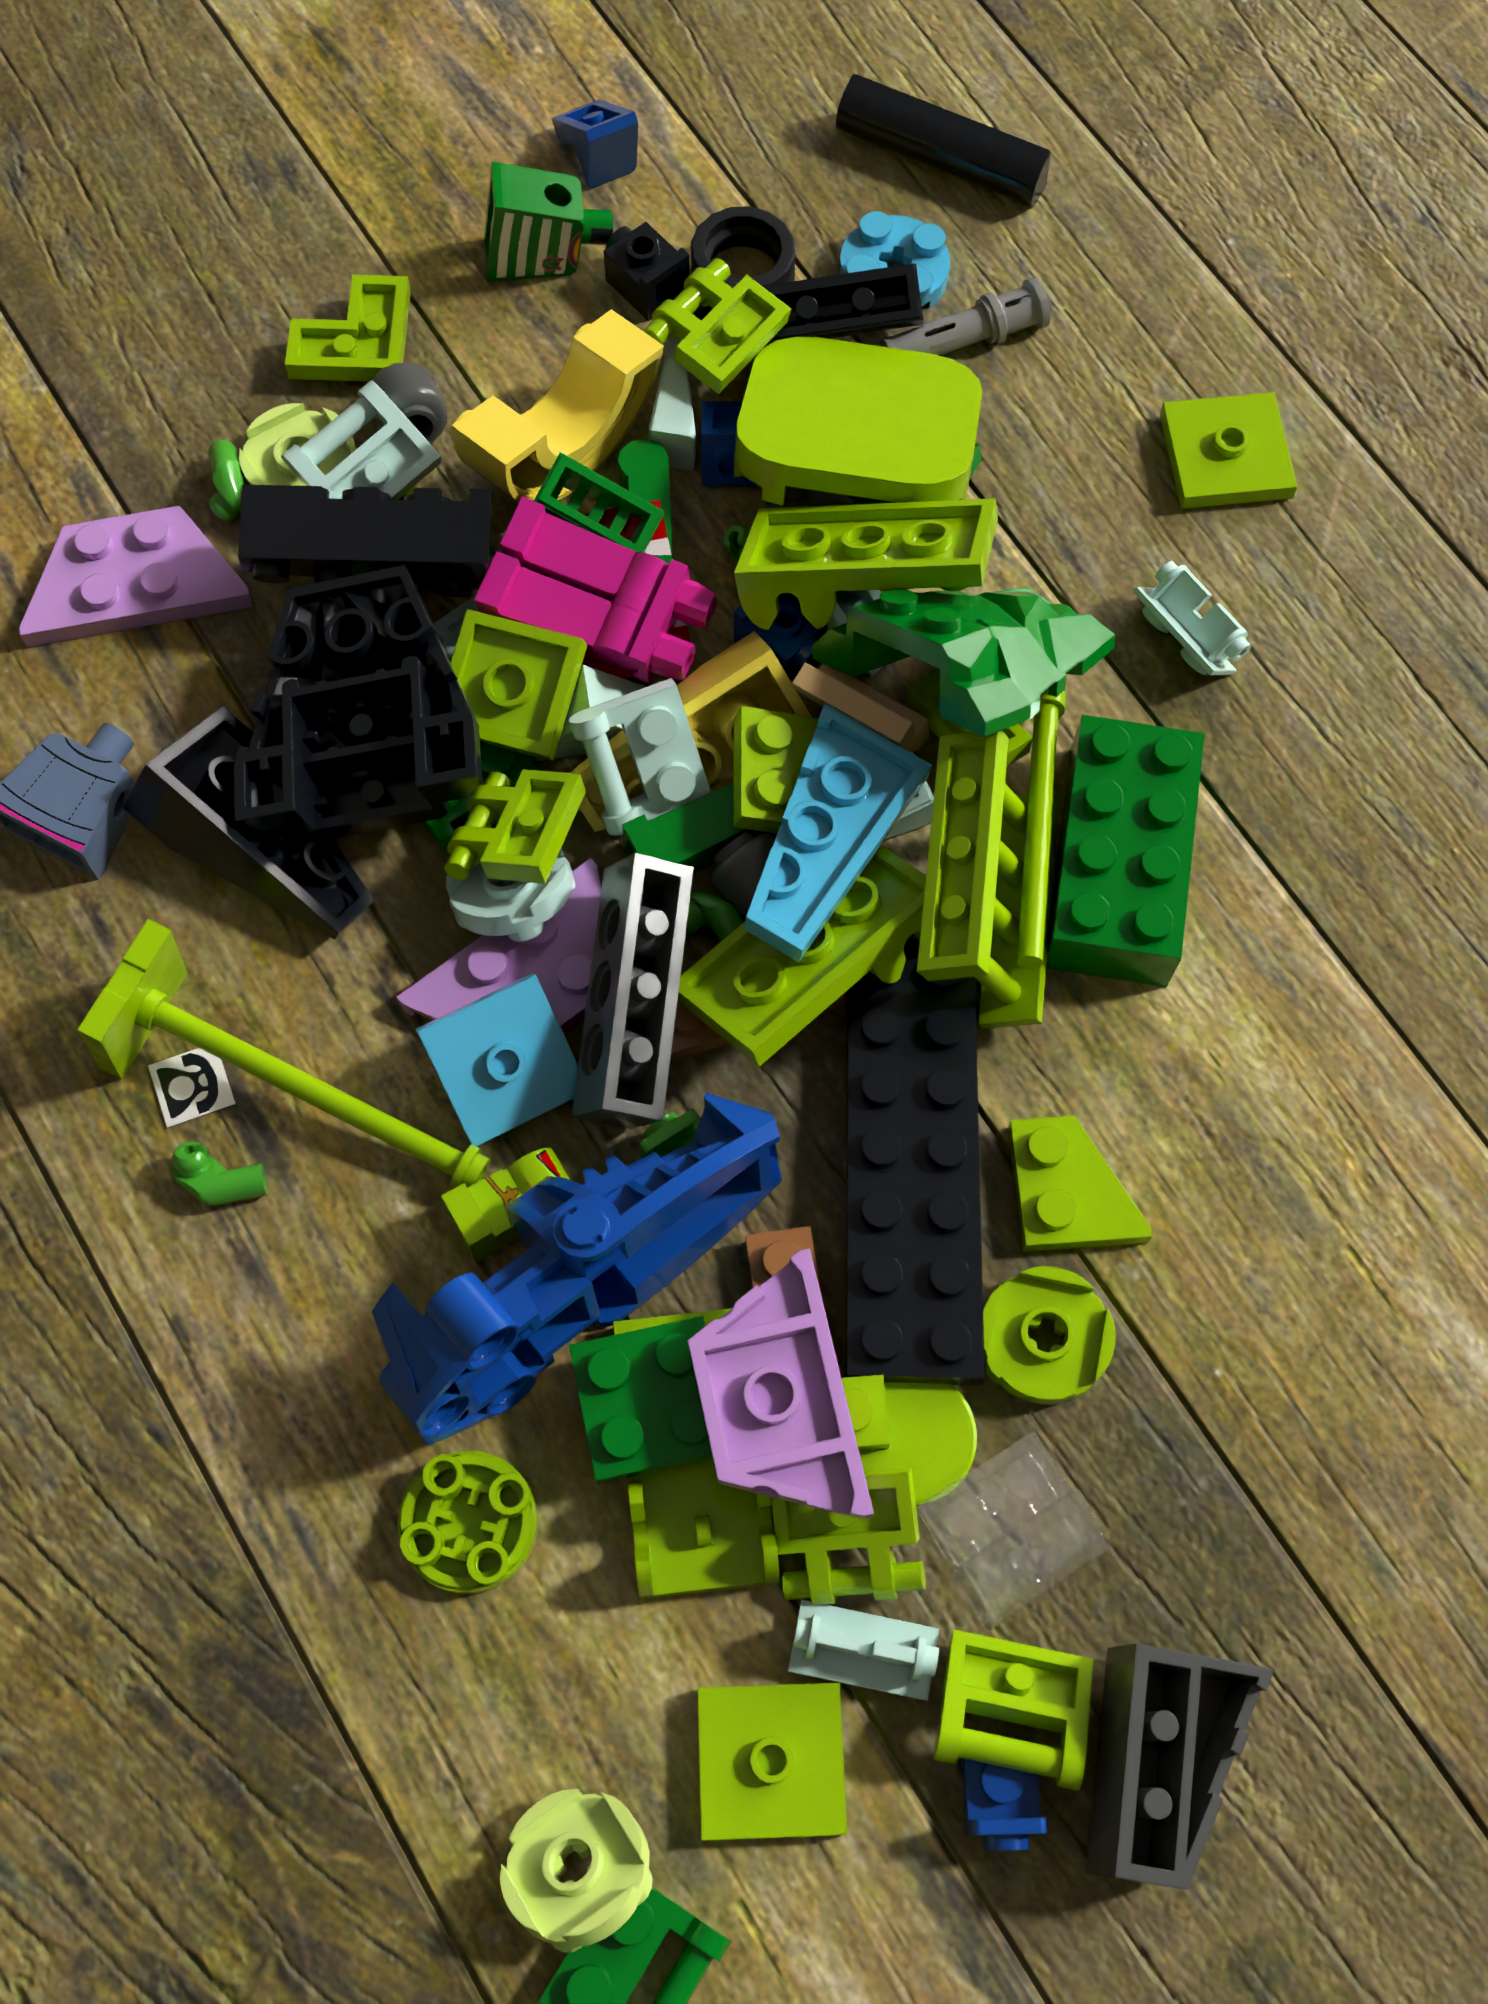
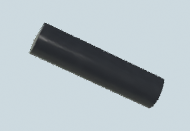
[836,74,1051,206]
[694,263,923,347]

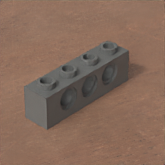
[571,853,694,1129]

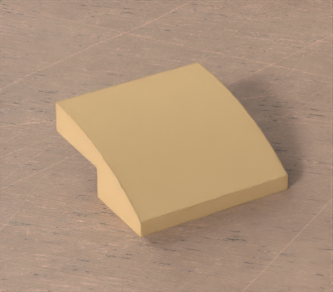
[792,662,930,752]

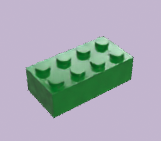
[1046,714,1205,987]

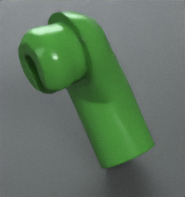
[208,440,246,522]
[171,1141,268,1206]

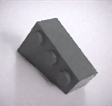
[1086,1643,1275,1889]

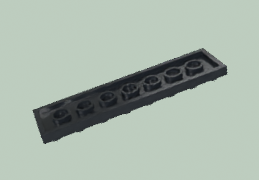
[846,933,985,1386]

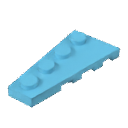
[743,703,932,962]

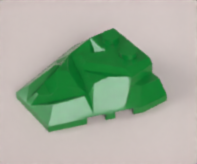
[812,587,1115,737]

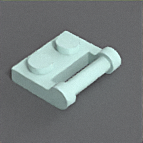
[281,380,442,500]
[569,678,711,835]

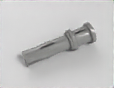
[880,277,1051,356]

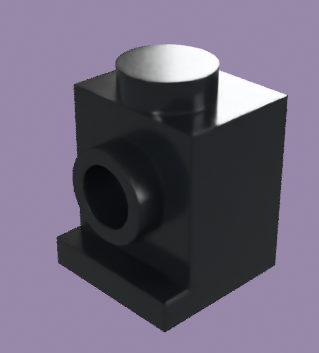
[603,222,690,321]

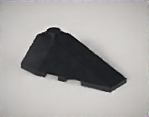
[123,706,374,940]

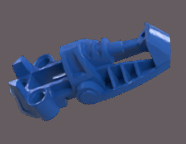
[372,1093,782,1445]

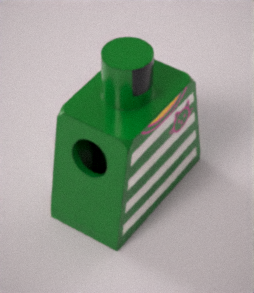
[484,162,613,281]

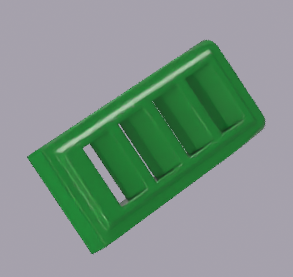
[534,452,665,552]

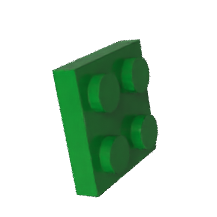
[569,1316,713,1485]

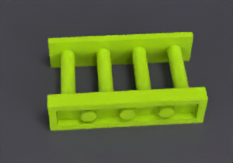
[917,730,1059,1029]

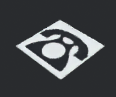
[148,1048,235,1128]

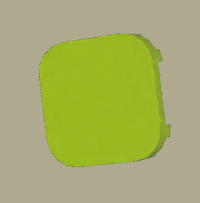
[734,336,983,506]

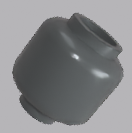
[372,362,447,444]
[712,830,777,921]

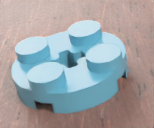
[839,211,950,308]

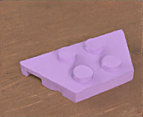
[19,505,253,647]
[397,858,602,1034]
[688,1248,874,1520]

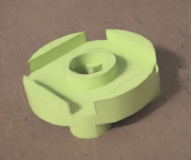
[239,403,356,486]
[500,1789,653,1952]

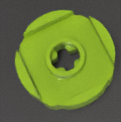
[983,1266,1116,1405]

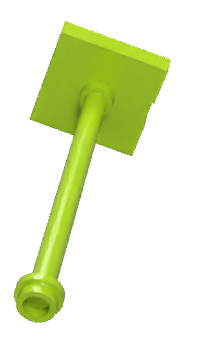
[77,919,490,1189]

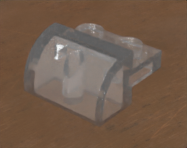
[916,1431,1106,1631]

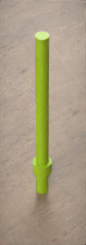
[1017,688,1066,969]

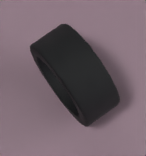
[691,206,796,288]

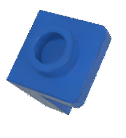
[701,401,757,487]
[961,1741,1047,1851]

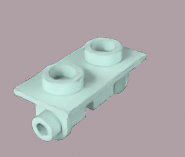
[1133,561,1251,675]
[788,1599,939,1701]

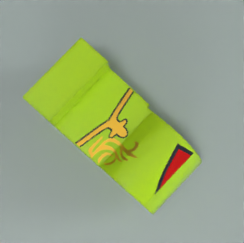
[441,1148,570,1263]

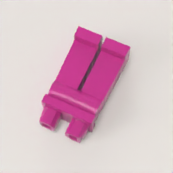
[474,496,717,684]

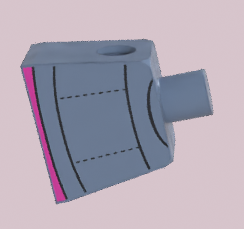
[0,723,135,880]

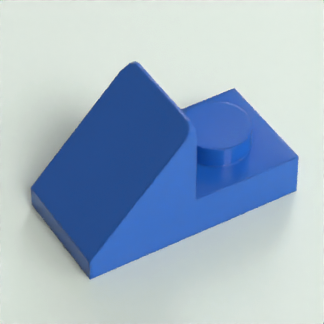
[551,99,638,188]

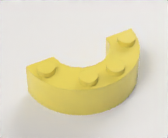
[450,309,664,503]

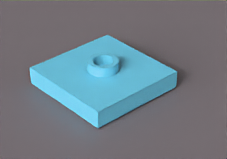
[415,973,578,1146]

